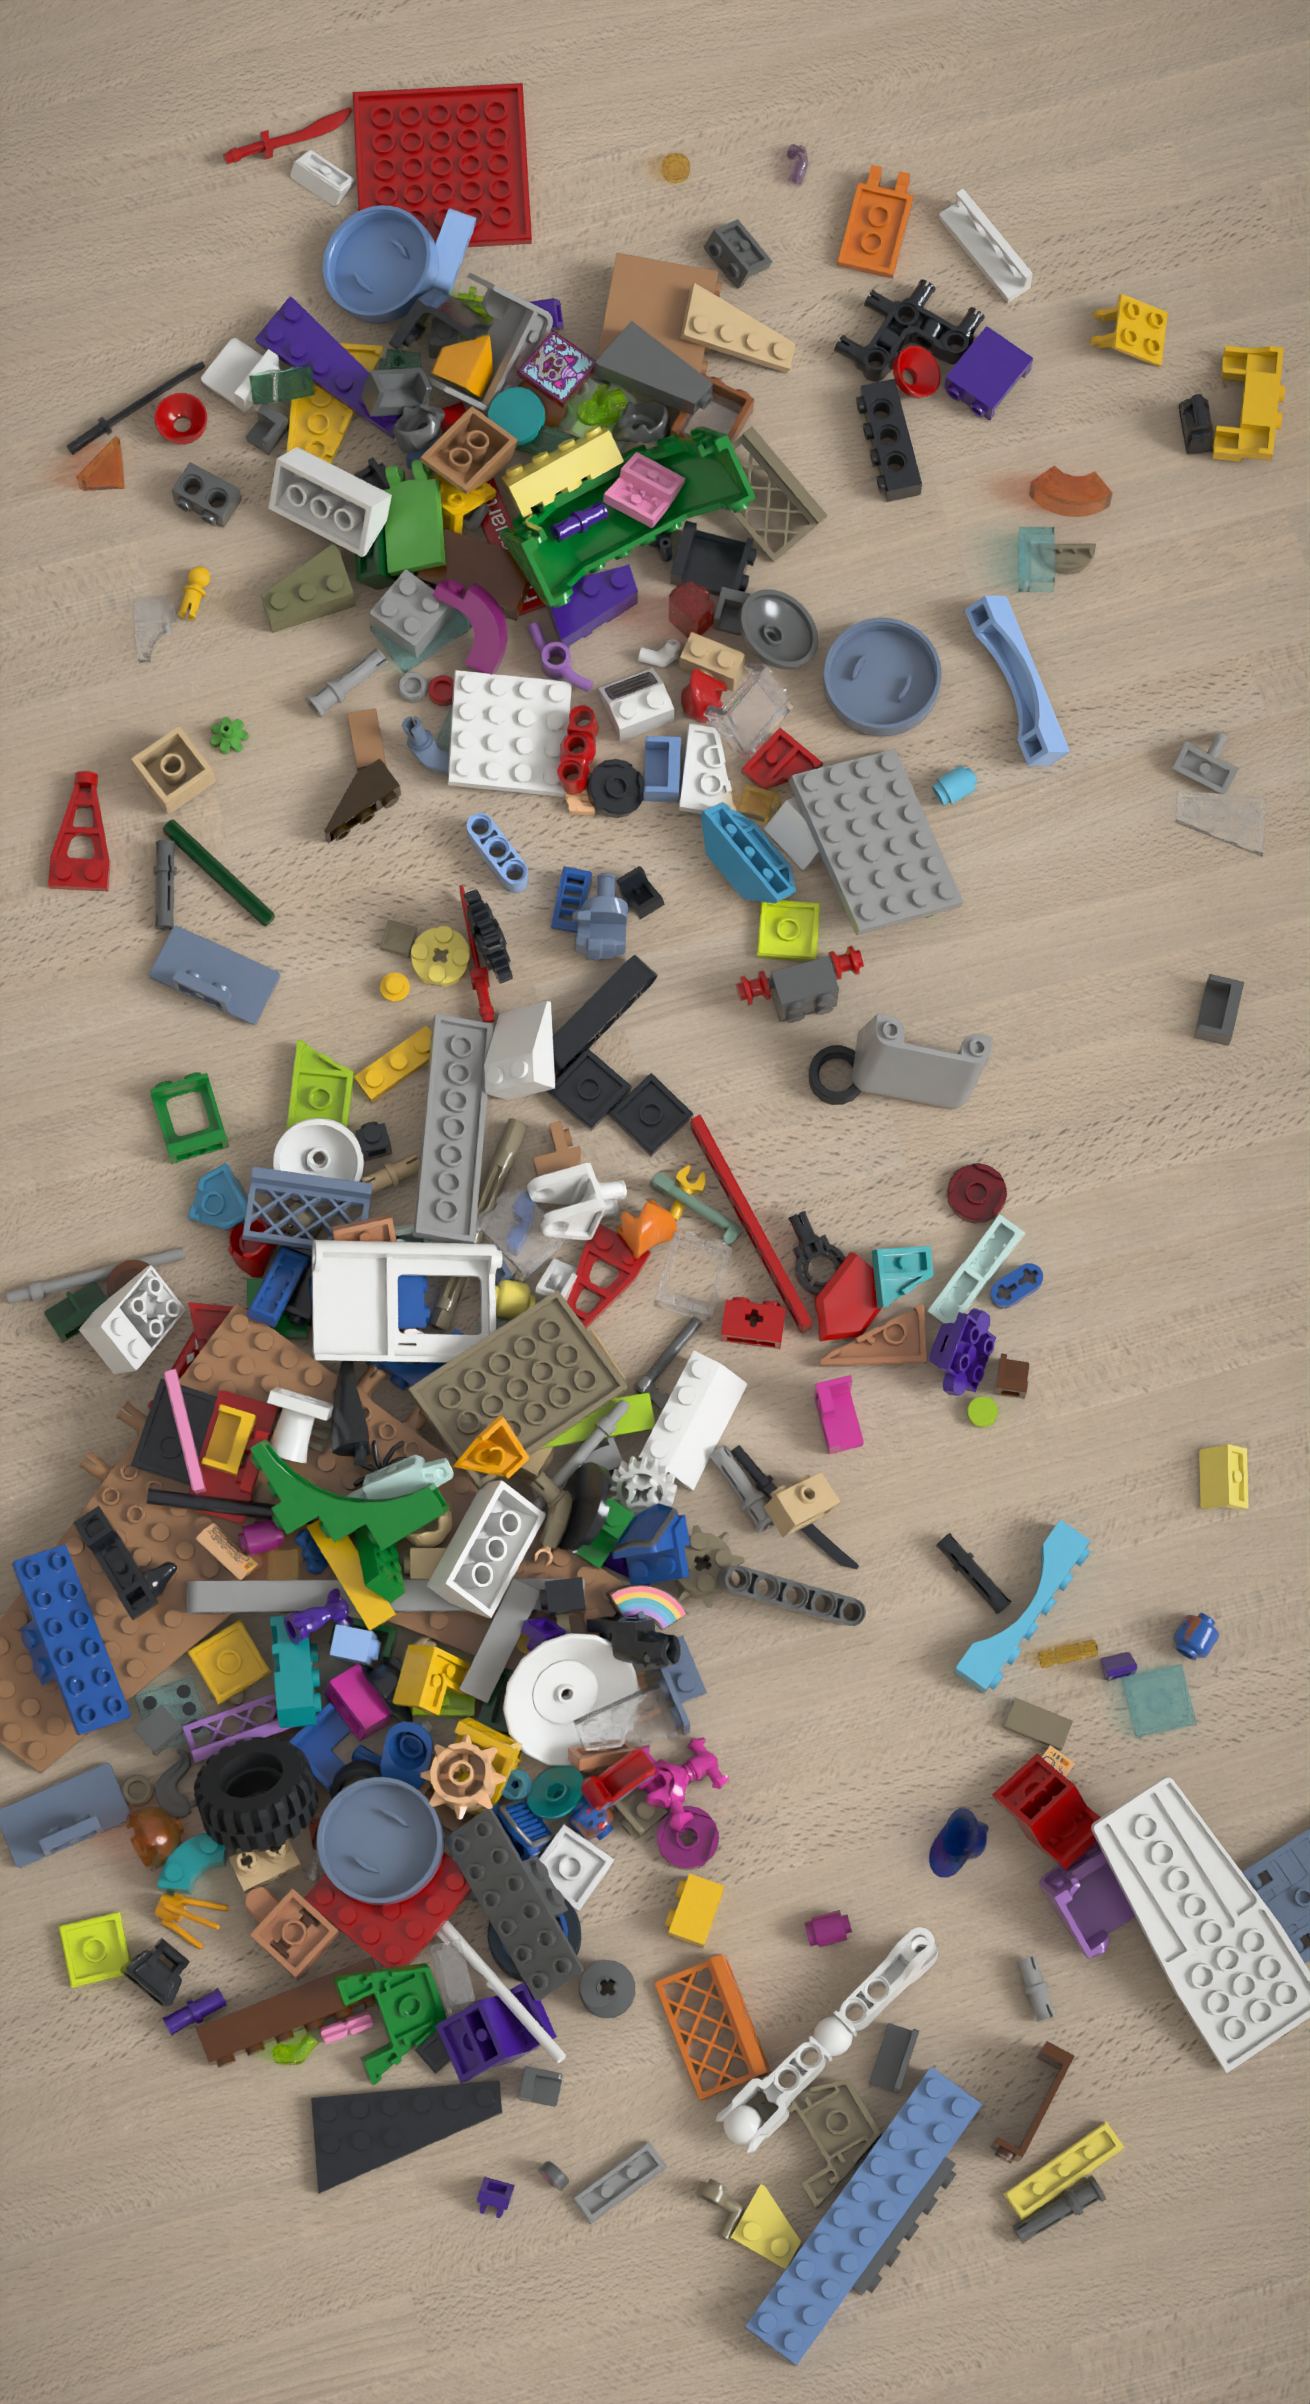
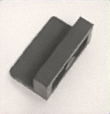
[869,2023,919,2094]

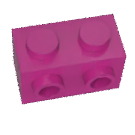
[324,1663,393,1742]

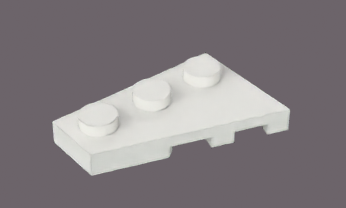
[678,724,736,814]

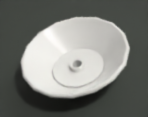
[503,1633,640,1766]

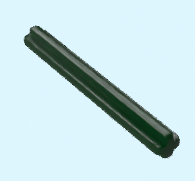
[163,819,275,926]

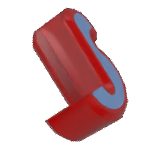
[580,1748,656,1812]

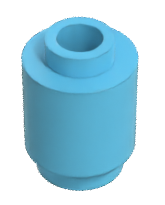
[932,765,978,806]

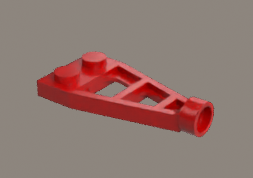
[48,771,110,892]
[567,1223,651,1329]

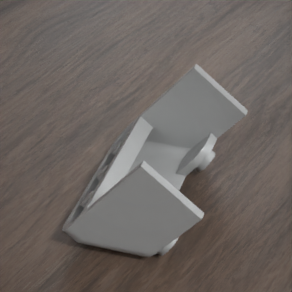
[426,273,553,412]

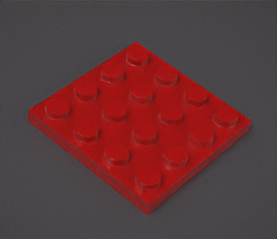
[304,1852,472,1968]

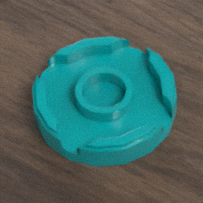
[488,387,545,445]

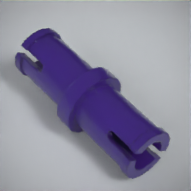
[550,501,608,543]
[162,1988,227,2036]

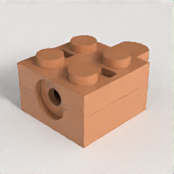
[245,1887,340,1981]

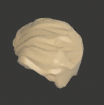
[405,1511,453,1548]

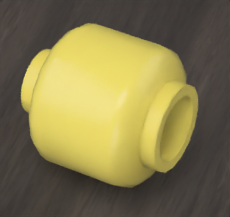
[495,1280,535,1320]

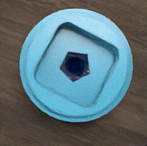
[502,1768,532,1801]

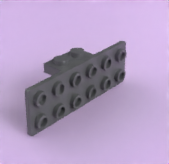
[444,1808,584,2001]

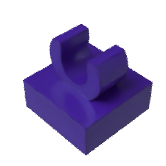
[521,1617,566,1651]
[477,2177,515,2218]

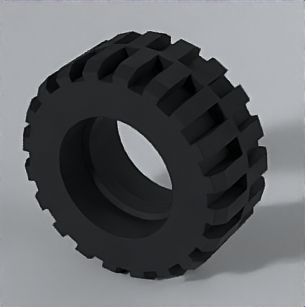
[194,1737,319,1852]

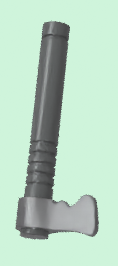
[634,1316,703,1409]

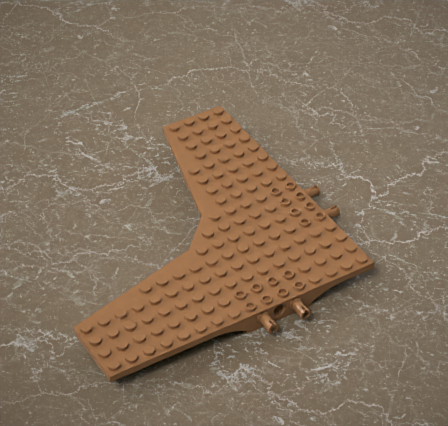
[0,1303,625,1773]

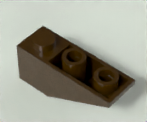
[324,758,401,844]

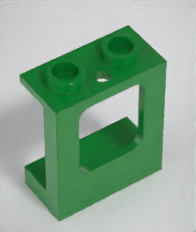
[150,1072,229,1164]

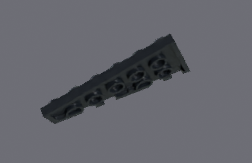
[311,2081,502,2194]

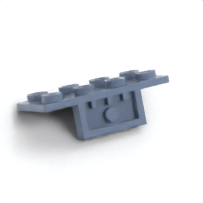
[149,926,281,1025]
[637,1611,707,1735]
[0,1763,132,1868]

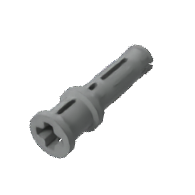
[305,648,388,718]
[710,1445,774,1533]

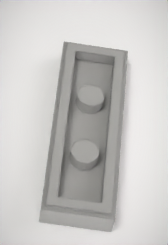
[572,2141,667,2224]

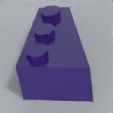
[547,564,638,649]

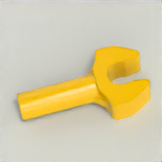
[669,1165,706,1221]

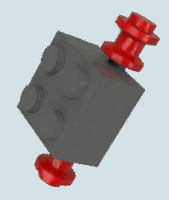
[736,945,864,1023]

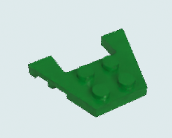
[333,1963,447,2085]

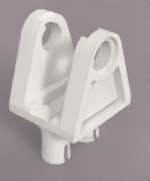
[527,1163,627,1240]

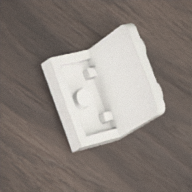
[201,338,280,413]

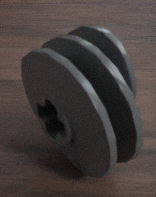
[580,1960,635,2018]

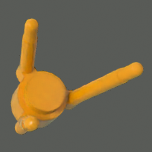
[155,1893,229,1950]

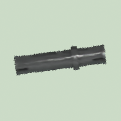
[153,840,177,930]

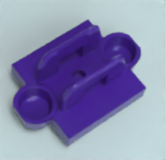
[929,1308,996,1396]

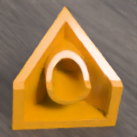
[430,335,494,398]
[452,1415,530,1479]

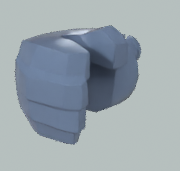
[572,873,628,960]

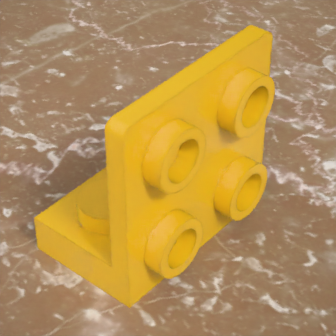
[431,473,496,534]

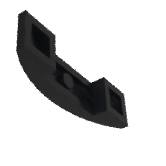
[73,1506,159,1621]

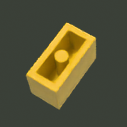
[665,1873,725,1948]

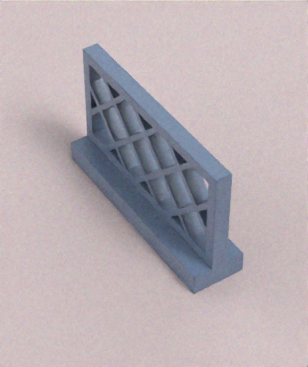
[242,1167,373,1249]

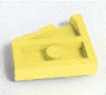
[731,2184,801,2270]

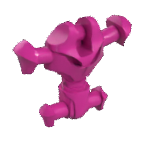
[635,1737,729,1831]

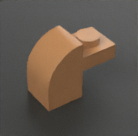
[533,1121,581,1177]

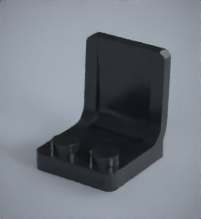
[388,287,492,351]

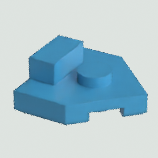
[187,1163,254,1231]

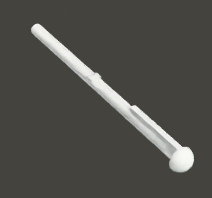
[437,1921,566,2063]

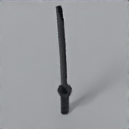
[66,362,205,455]
[730,1445,859,1569]

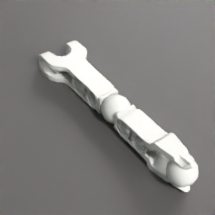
[716,1927,938,2154]

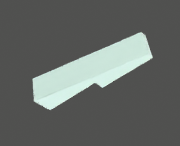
[928,1214,1025,1323]

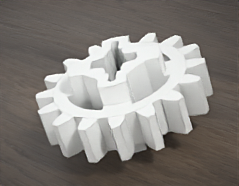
[610,1455,677,1513]

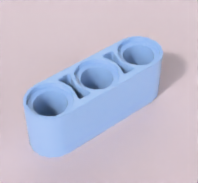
[432,208,477,295]
[467,813,528,893]

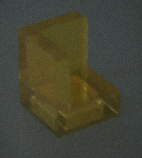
[267,1549,300,1580]

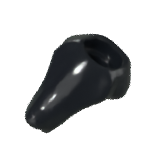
[132,1562,177,1598]

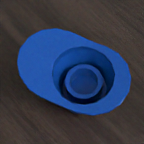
[381,1721,433,1789]

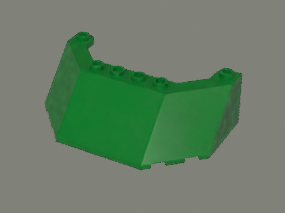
[498,426,756,608]

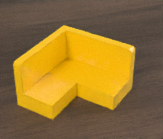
[393,1644,471,1715]

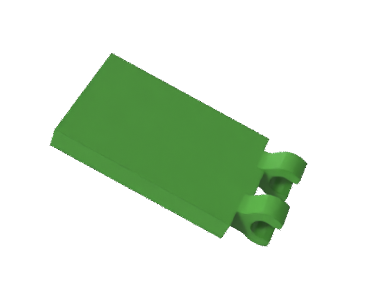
[383,460,446,576]

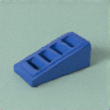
[551,866,592,933]

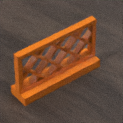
[654,1954,772,2101]

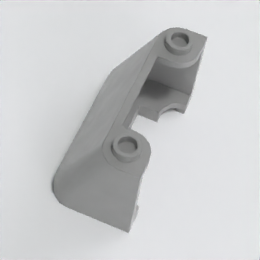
[852,1014,993,1109]

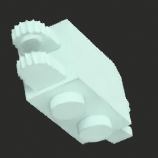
[347,1455,454,1499]

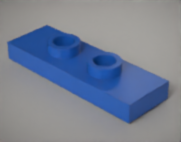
[247,1247,309,1328]

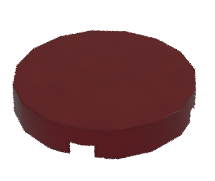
[947,1163,1007,1224]

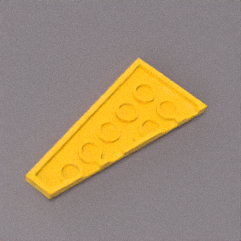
[287,343,384,464]

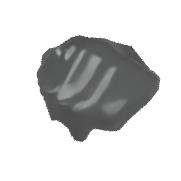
[612,401,670,443]
[393,404,445,453]

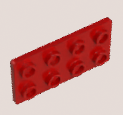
[188,1390,278,1524]

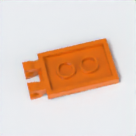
[837,165,914,279]

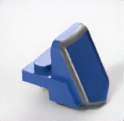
[612,1503,690,1585]
[492,1799,553,1861]

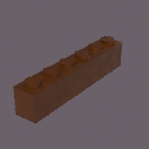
[196,1957,377,2068]

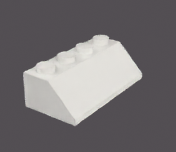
[268,447,392,557]
[639,1351,748,1491]
[427,1480,546,1618]

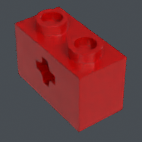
[721,1297,786,1349]

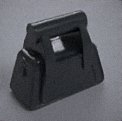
[1179,394,1214,454]
[120,1938,190,2007]

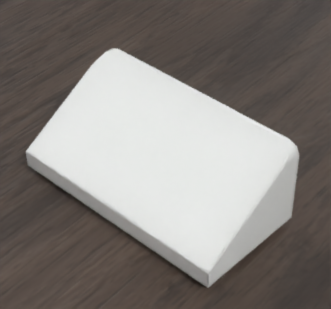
[290,150,356,207]

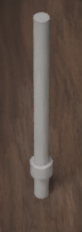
[6,1247,185,1304]
[532,1399,630,1511]

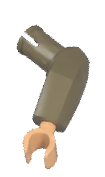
[529,1471,573,1566]

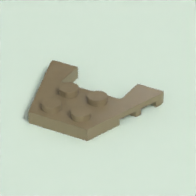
[753,2079,882,2209]

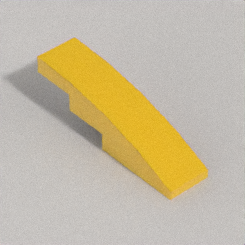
[307,1519,396,1631]

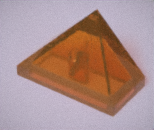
[76,436,125,491]

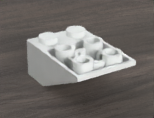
[79,1265,186,1374]

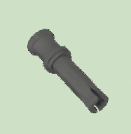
[1012,2175,1106,2244]

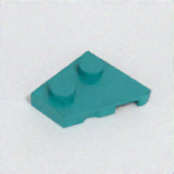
[871,1246,934,1308]

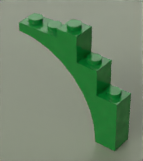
[250,1439,450,1550]

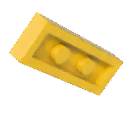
[354,1025,432,1103]

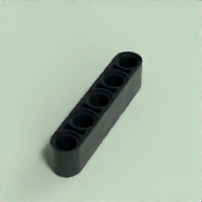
[553,955,658,1078]

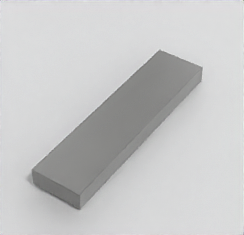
[459,1577,540,1703]

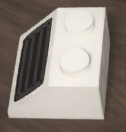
[598,668,675,741]

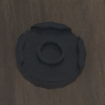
[586,759,645,818]

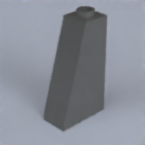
[594,321,713,415]

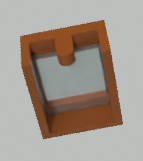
[670,374,754,444]

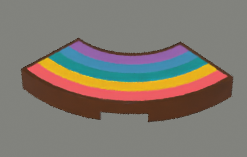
[606,1585,688,1630]

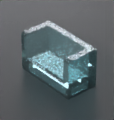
[1017,527,1055,593]

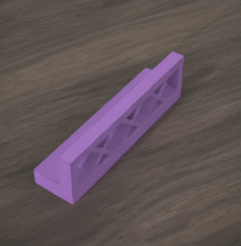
[182,1692,293,1763]

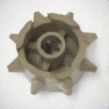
[675,1525,745,1608]

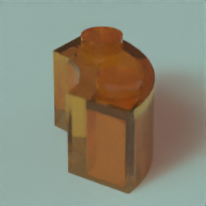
[1029,466,1113,517]

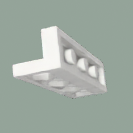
[938,189,1033,304]

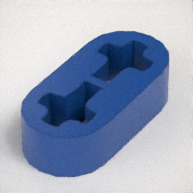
[990,1263,1043,1309]

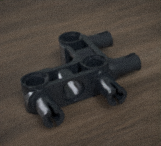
[834,279,985,382]

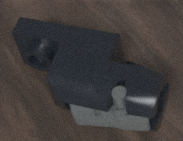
[587,1616,681,1672]

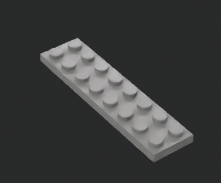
[413,1014,494,1244]

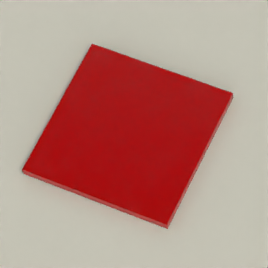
[352,83,532,247]

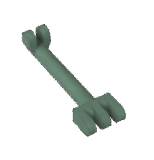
[650,1173,743,1247]

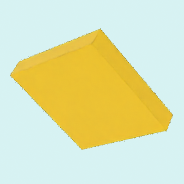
[187,1620,272,1705]

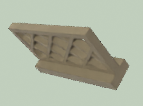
[729,426,827,562]

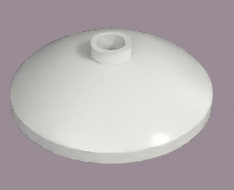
[273,1118,364,1207]

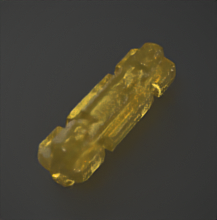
[1038,1639,1098,1668]

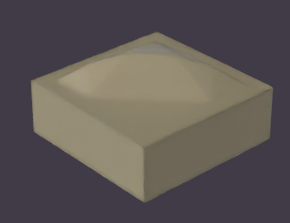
[380,919,417,957]

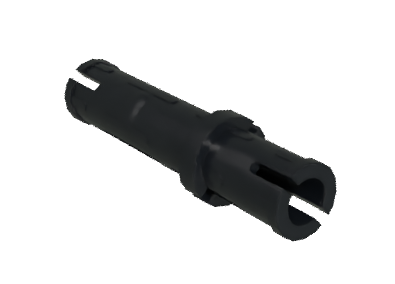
[936,1533,1012,1614]

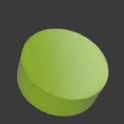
[967,1396,998,1428]

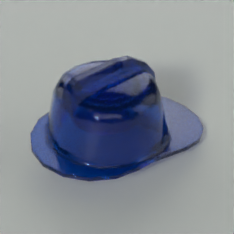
[929,1808,989,1878]

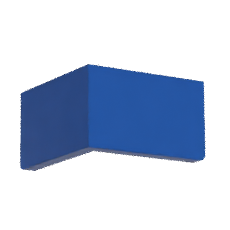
[289,1703,352,1794]

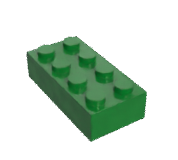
[354,1524,405,1603]

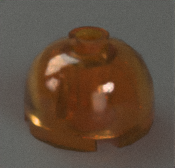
[126,1806,184,1871]

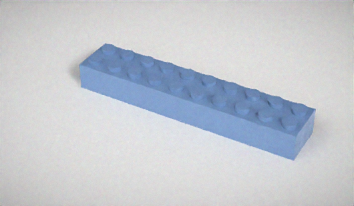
[745,2067,983,2366]

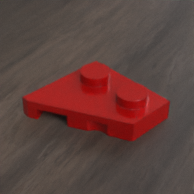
[741,728,823,791]

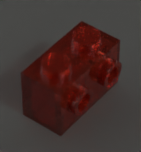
[669,580,715,638]

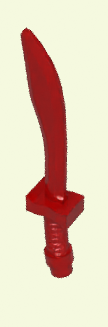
[223,107,352,165]
[459,885,494,1023]

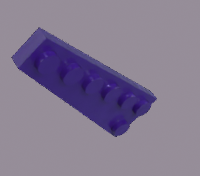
[255,296,402,439]

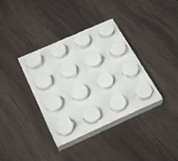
[447,670,571,797]

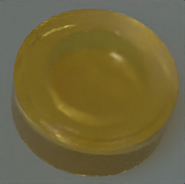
[662,153,690,183]

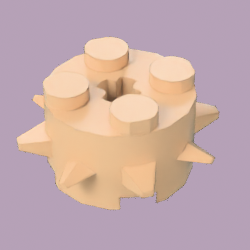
[421,1735,506,1820]

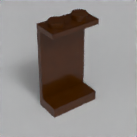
[414,528,531,621]
[991,2041,1075,2164]

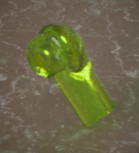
[272,2033,319,2066]

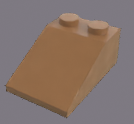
[419,406,518,494]

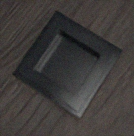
[415,2030,451,2074]

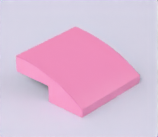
[603,452,685,528]

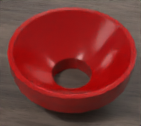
[893,346,941,399]
[154,393,207,445]

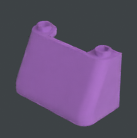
[1039,1841,1136,1959]

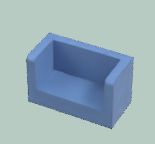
[644,736,681,802]

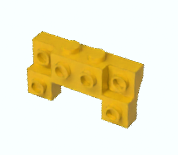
[1212,345,1285,462]

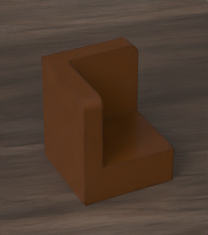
[995,1353,1029,1399]

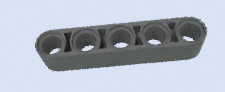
[717,1565,866,1626]

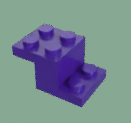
[436,1981,557,2083]

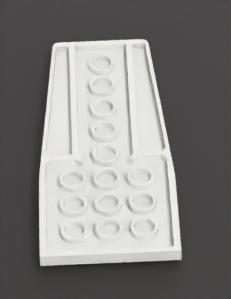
[1091,1777,1310,2073]

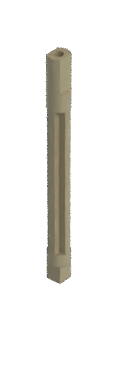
[427,1118,528,1331]

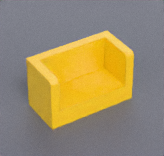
[201,1404,257,1476]

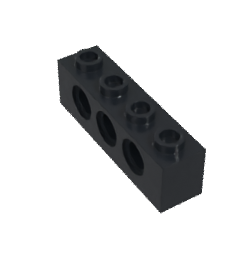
[856,379,922,502]

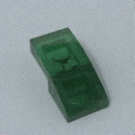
[249,365,314,405]

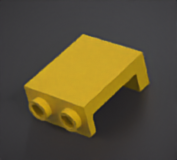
[431,1717,523,1816]

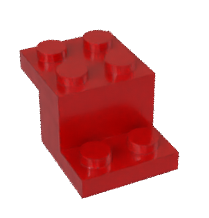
[992,1754,1101,1870]

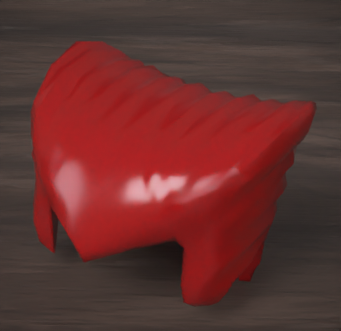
[681,668,727,723]
[228,1214,278,1278]

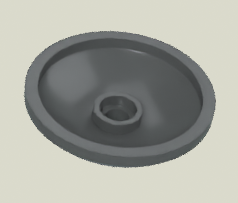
[738,589,818,670]

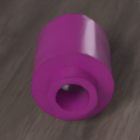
[238,1519,285,1556]
[804,1910,852,1947]

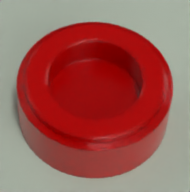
[428,675,454,706]

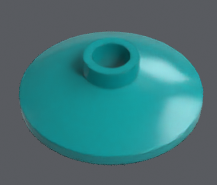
[527,1766,585,1819]

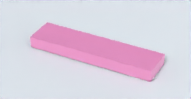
[164,1369,206,1494]

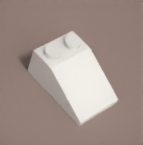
[484,1001,555,1100]

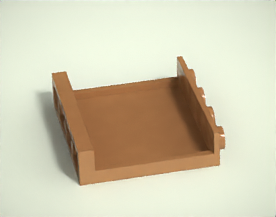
[597,253,722,375]

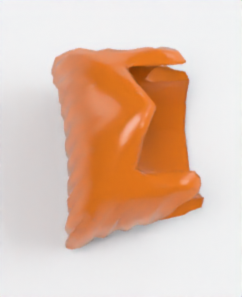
[616,1200,677,1259]

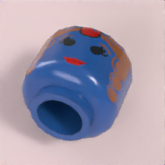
[1173,1613,1219,1661]
[569,1796,614,1840]

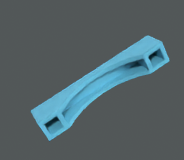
[954,1520,1091,1694]

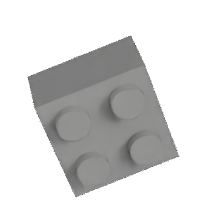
[369,569,453,659]

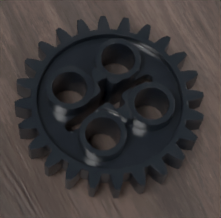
[463,889,513,984]

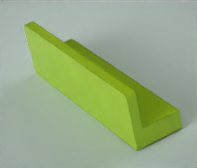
[541,1393,655,1449]

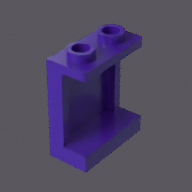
[944,326,1033,420]

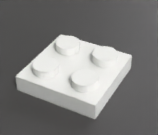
[539,1825,615,1912]

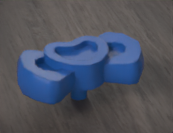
[294,1529,328,1574]

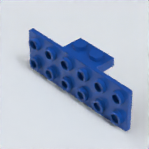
[12,1545,131,1735]

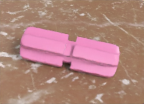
[320,2011,374,2044]

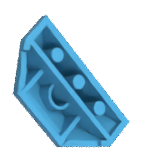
[701,802,796,904]

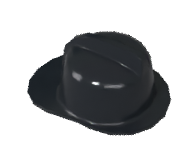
[363,1656,413,1722]

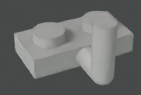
[1172,731,1239,795]

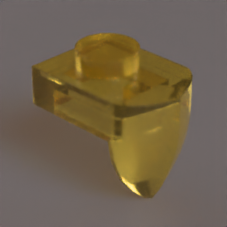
[737,784,782,823]

